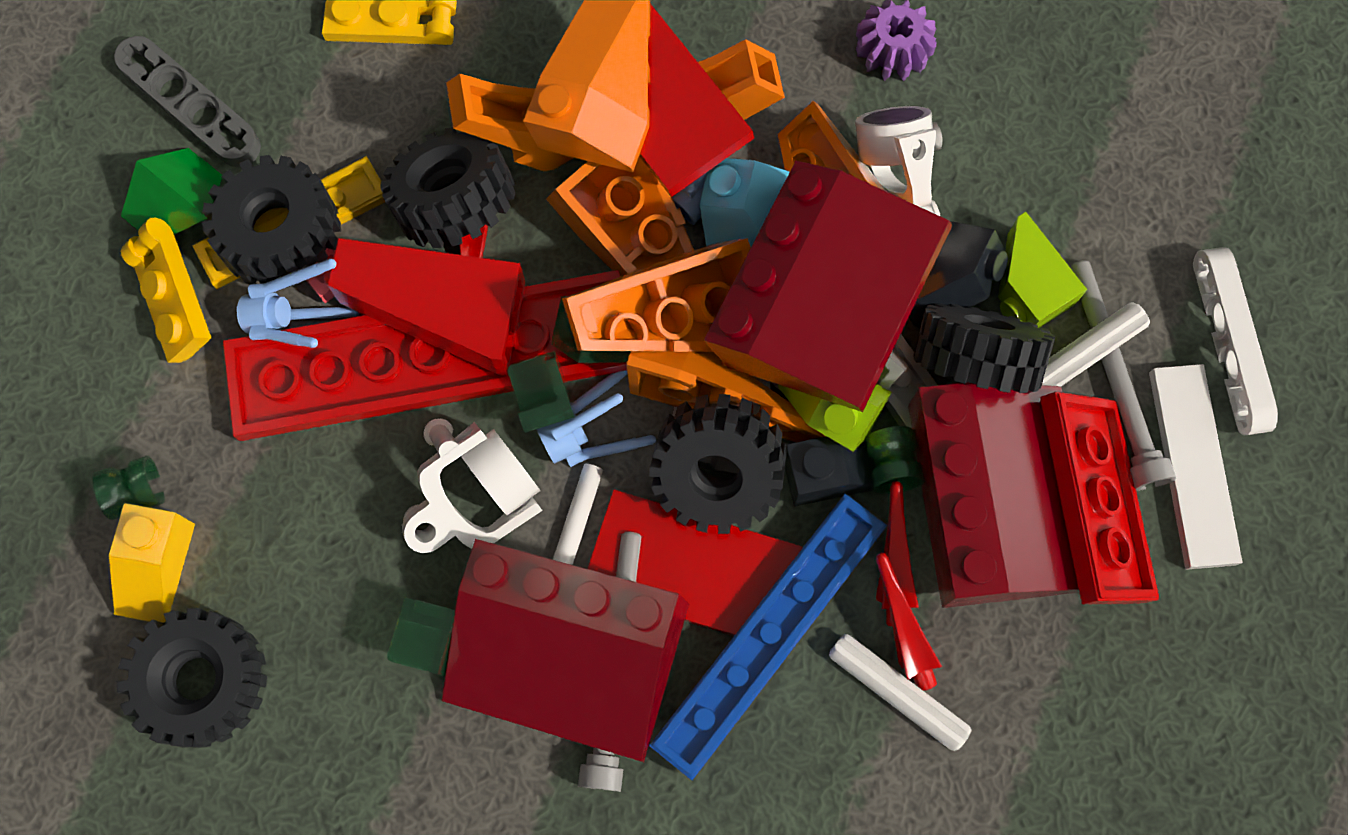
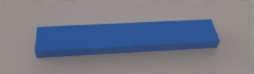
[649,494,887,781]

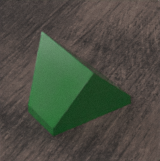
[121,148,223,235]

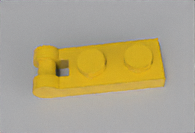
[322,0,457,45]
[121,217,211,363]

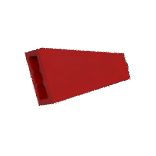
[324,238,525,376]

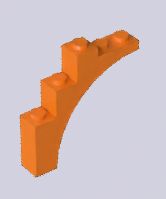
[446,39,785,171]

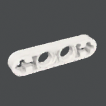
[1193,247,1278,436]

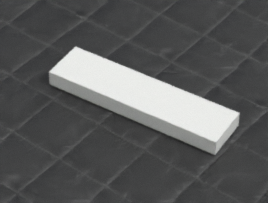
[1149,364,1243,570]

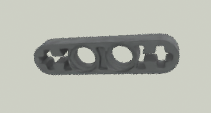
[114,36,261,167]

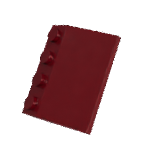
[704,160,952,412]
[908,382,1079,608]
[442,539,689,762]

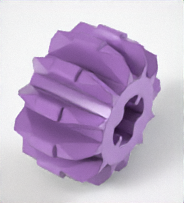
[856,0,937,81]

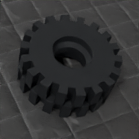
[380,127,515,248]
[202,155,341,288]
[913,304,1055,393]
[649,394,786,534]
[116,608,267,748]

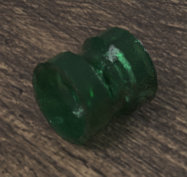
[864,426,925,494]
[92,455,165,520]

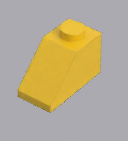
[109,503,195,623]

